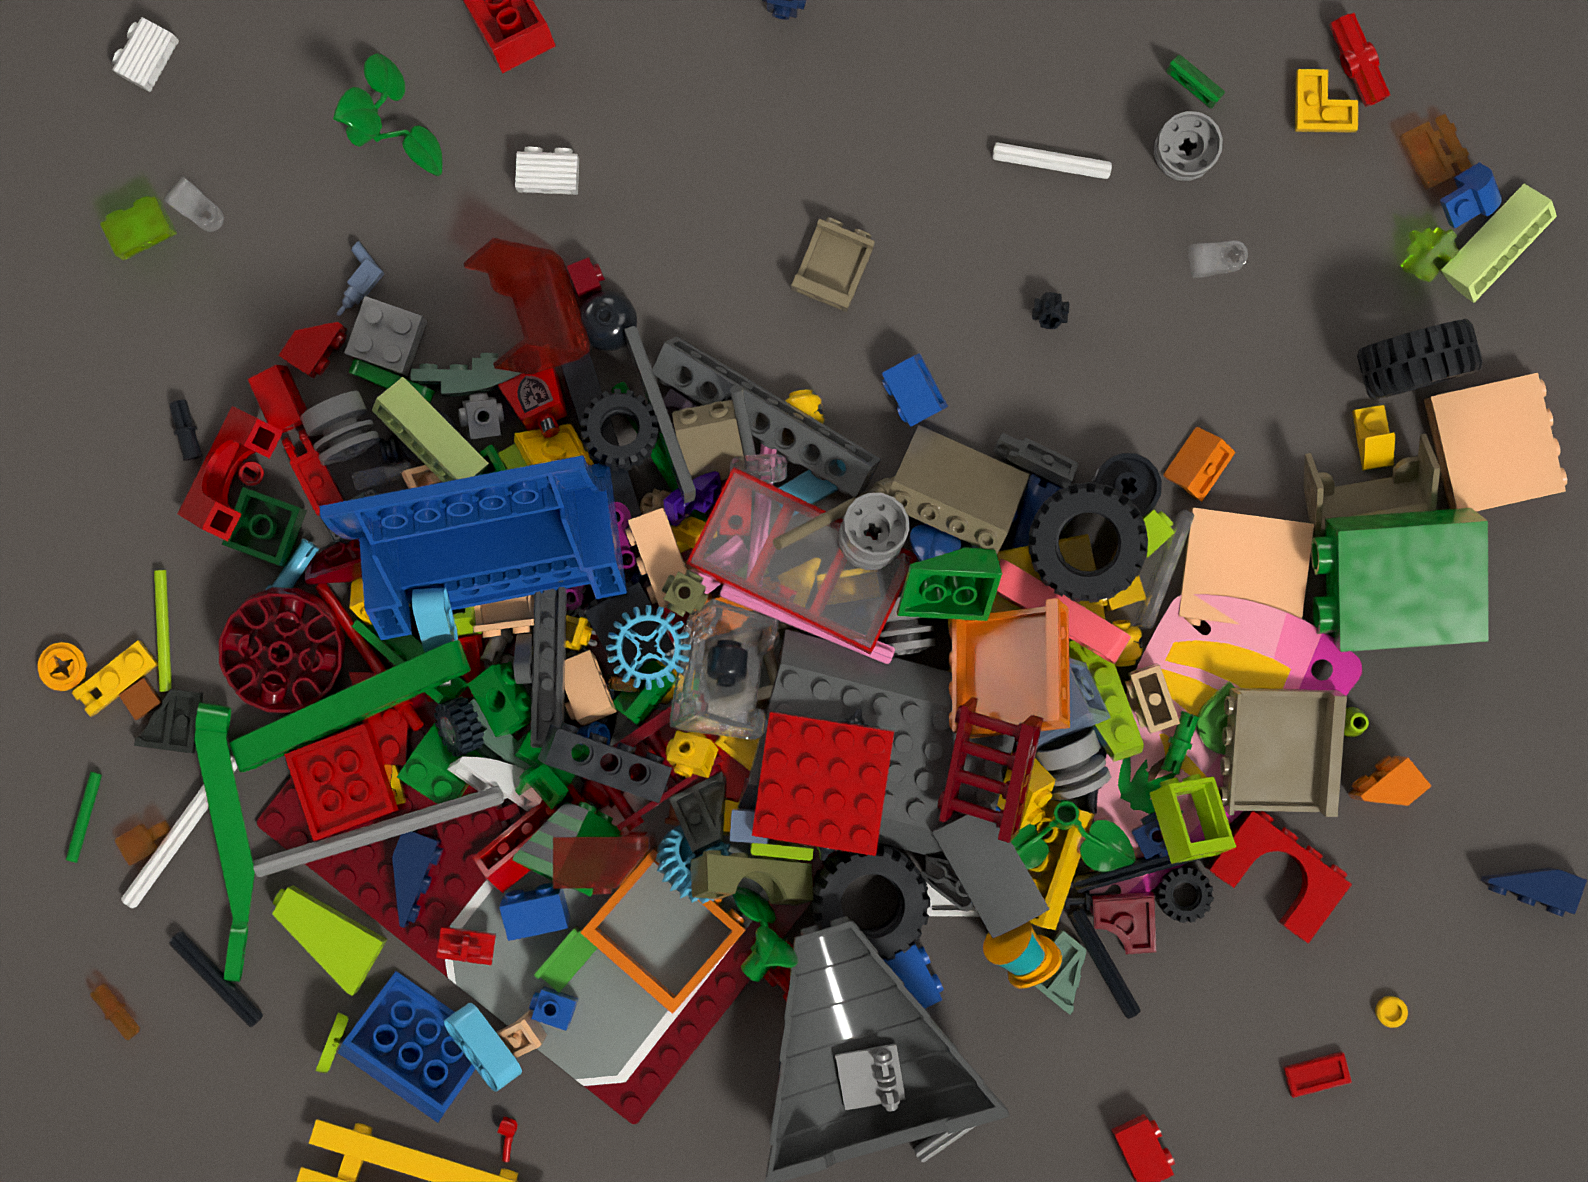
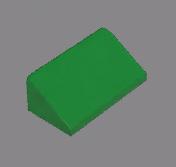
[1166,55,1225,109]

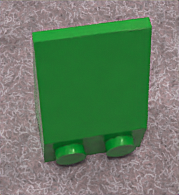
[897,548,1002,621]
[397,720,485,804]

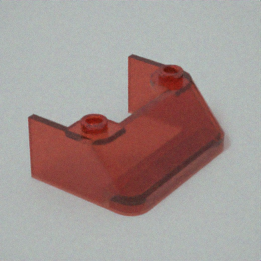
[463,237,590,374]
[553,831,655,894]

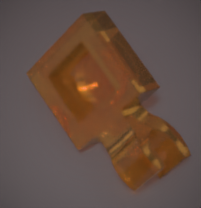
[114,820,171,866]

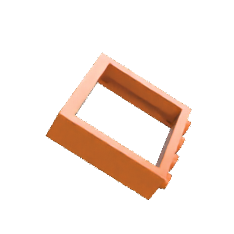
[580,848,746,1014]

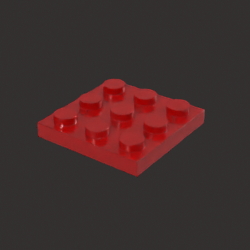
[284,723,399,841]

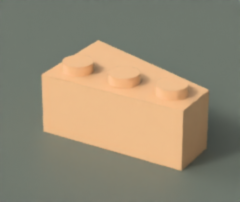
[625,508,691,608]

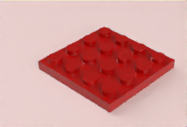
[752,711,895,856]

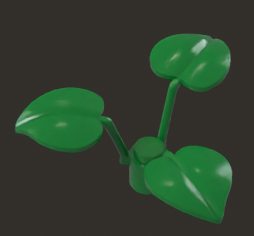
[333,53,442,177]
[1011,770,1135,872]
[732,886,798,982]

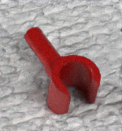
[497,1116,518,1162]

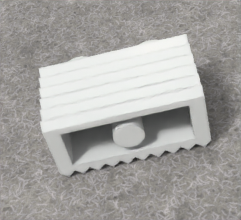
[112,17,179,92]
[515,147,579,195]

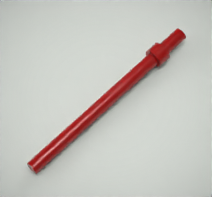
[316,583,424,731]

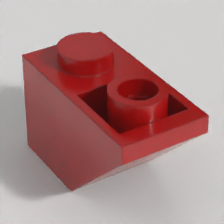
[278,322,347,379]

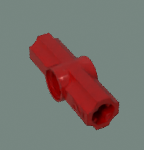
[1329,13,1390,107]

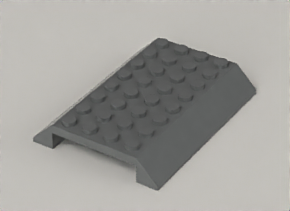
[737,629,1015,860]

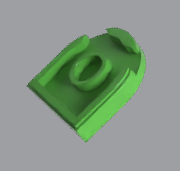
[1197,681,1235,755]

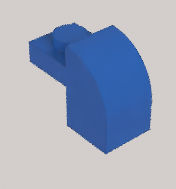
[1440,162,1502,228]

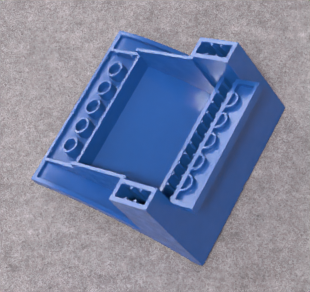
[320,455,627,640]

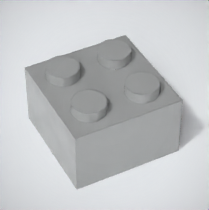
[345,296,427,377]

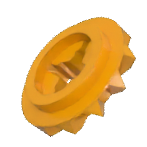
[38,642,88,691]

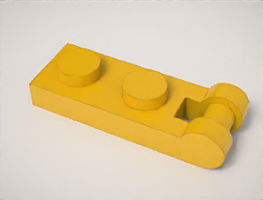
[71,640,158,717]

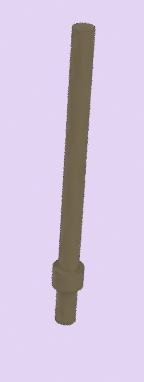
[773,476,895,550]

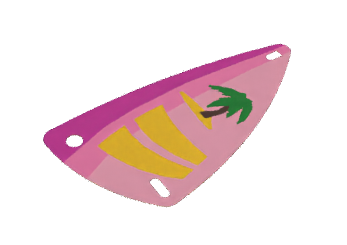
[1089,594,1362,915]

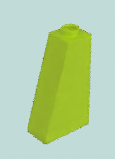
[272,885,388,996]

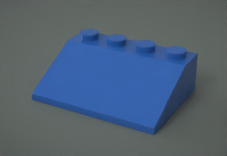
[338,971,476,1123]

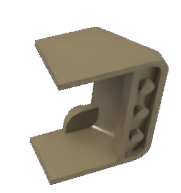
[1303,434,1440,538]

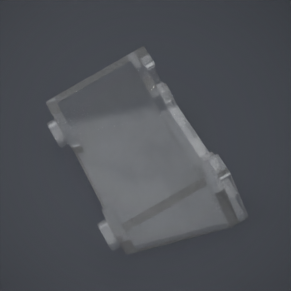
[670,599,779,740]

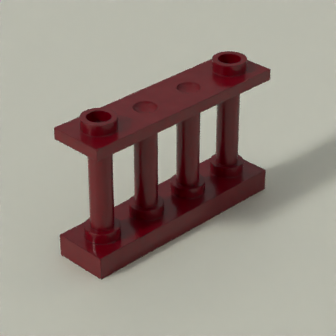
[938,697,1043,843]
[584,699,723,832]

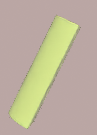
[1441,184,1557,303]
[372,377,489,482]

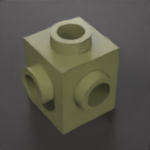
[661,569,709,617]

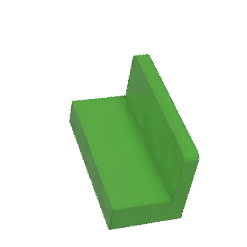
[534,926,598,993]

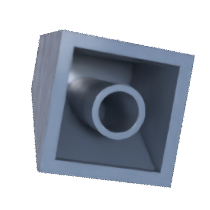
[1037,658,1111,748]

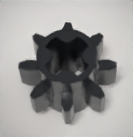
[1032,292,1070,329]

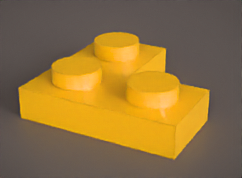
[1295,69,1358,132]

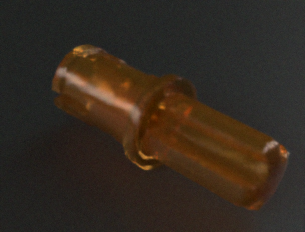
[89,983,140,1040]

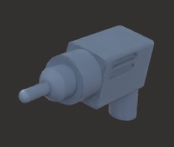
[336,241,385,316]

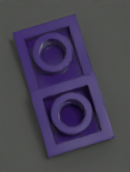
[663,471,721,527]

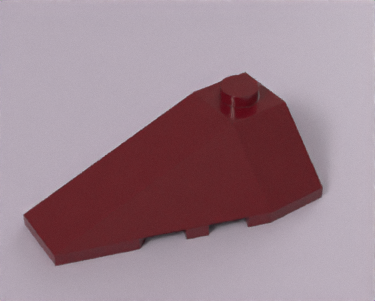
[305,538,362,585]

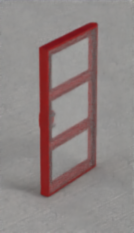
[686,467,917,655]

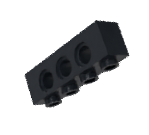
[538,722,672,803]

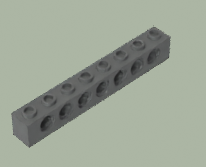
[652,336,881,497]

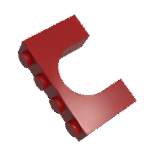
[177,406,284,541]
[1205,811,1352,944]

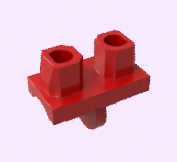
[436,926,496,965]

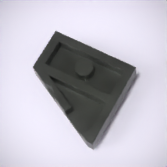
[134,689,203,754]
[669,772,726,855]

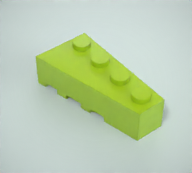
[1069,641,1144,762]

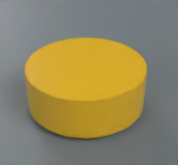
[1375,996,1408,1028]

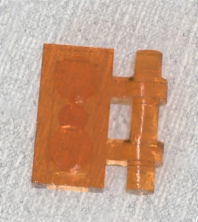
[1399,113,1472,190]

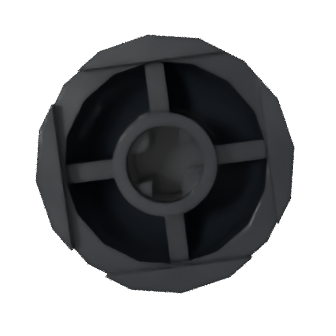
[577,290,638,351]

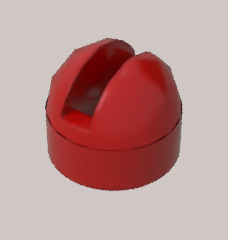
[238,461,264,486]

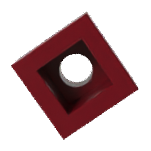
[567,257,605,299]

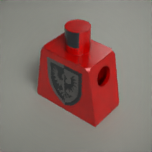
[498,360,567,438]

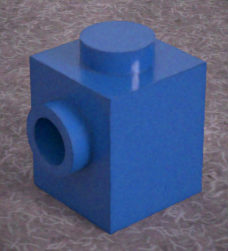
[529,986,579,1031]

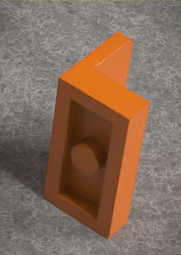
[1163,427,1236,502]

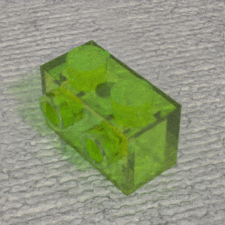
[100,196,177,261]

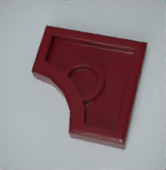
[1092,892,1157,955]

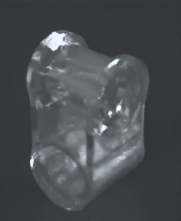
[163,176,224,232]
[1187,240,1248,278]

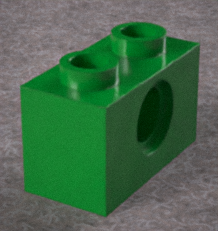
[467,662,532,737]

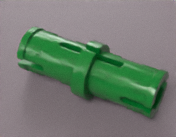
[1161,711,1200,775]

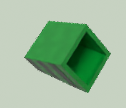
[512,801,622,897]

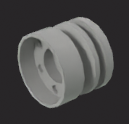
[1154,111,1223,181]
[300,391,380,465]
[838,493,909,570]
[866,597,936,656]
[1036,726,1111,800]

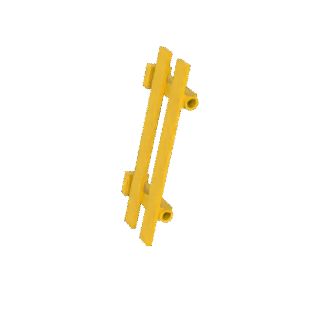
[296,1119,519,1182]

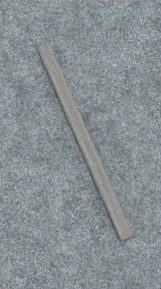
[253,786,504,877]

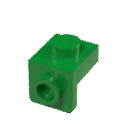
[515,763,569,810]

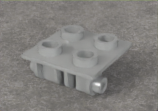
[835,1043,906,1111]

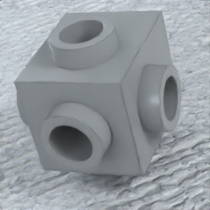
[458,392,504,439]

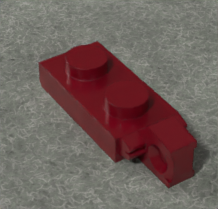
[435,803,522,853]

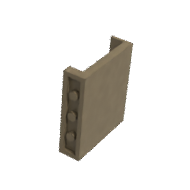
[887,425,1030,554]
[1219,688,1347,817]

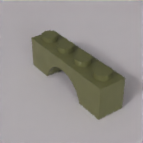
[691,850,813,906]

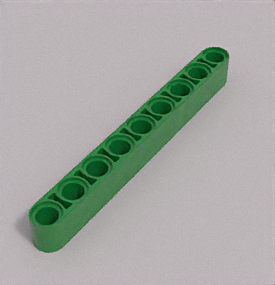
[229,640,471,773]

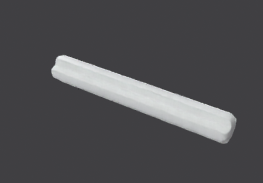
[993,142,1112,179]

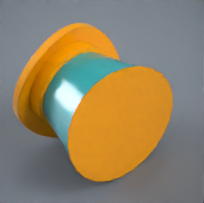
[983,921,1062,989]

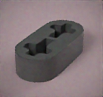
[513,633,533,684]

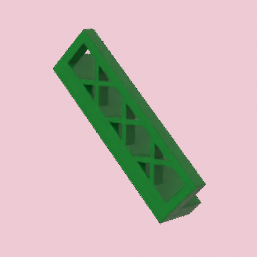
[351,620,468,704]

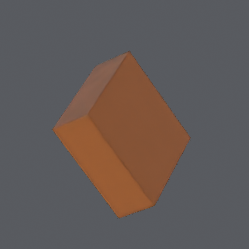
[119,678,162,720]

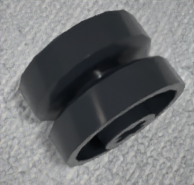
[1091,453,1162,517]

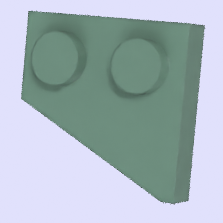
[1035,929,1087,1015]

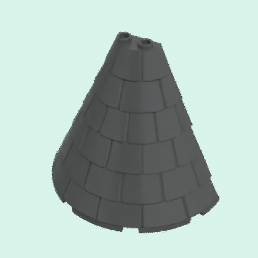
[765,916,1010,1182]

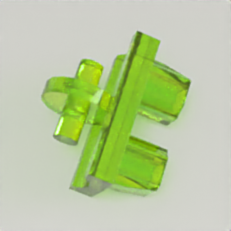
[1400,227,1459,282]

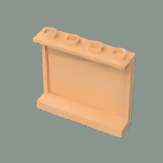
[1424,373,1567,511]
[1179,508,1314,626]

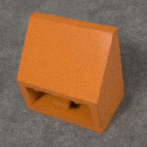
[1348,755,1432,806]

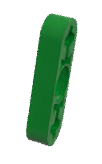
[348,358,435,403]

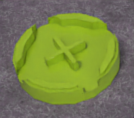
[315,1012,349,1074]

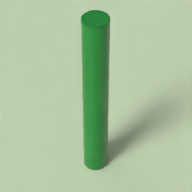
[65,771,103,863]

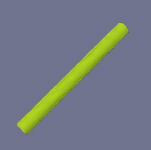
[154,570,172,692]

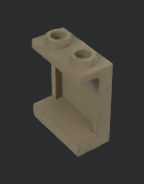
[791,217,875,312]
[672,400,747,480]

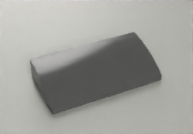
[931,800,1050,938]

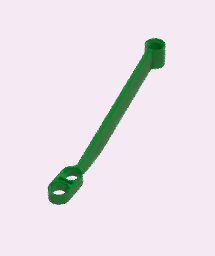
[194,703,255,982]

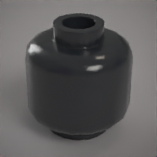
[707,640,748,687]

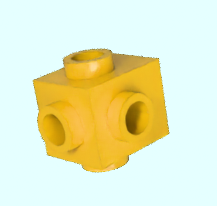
[666,730,719,778]

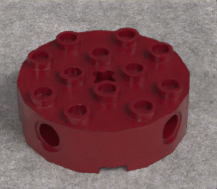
[219,587,345,713]

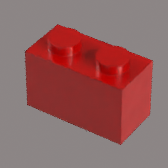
[1111,1114,1175,1182]

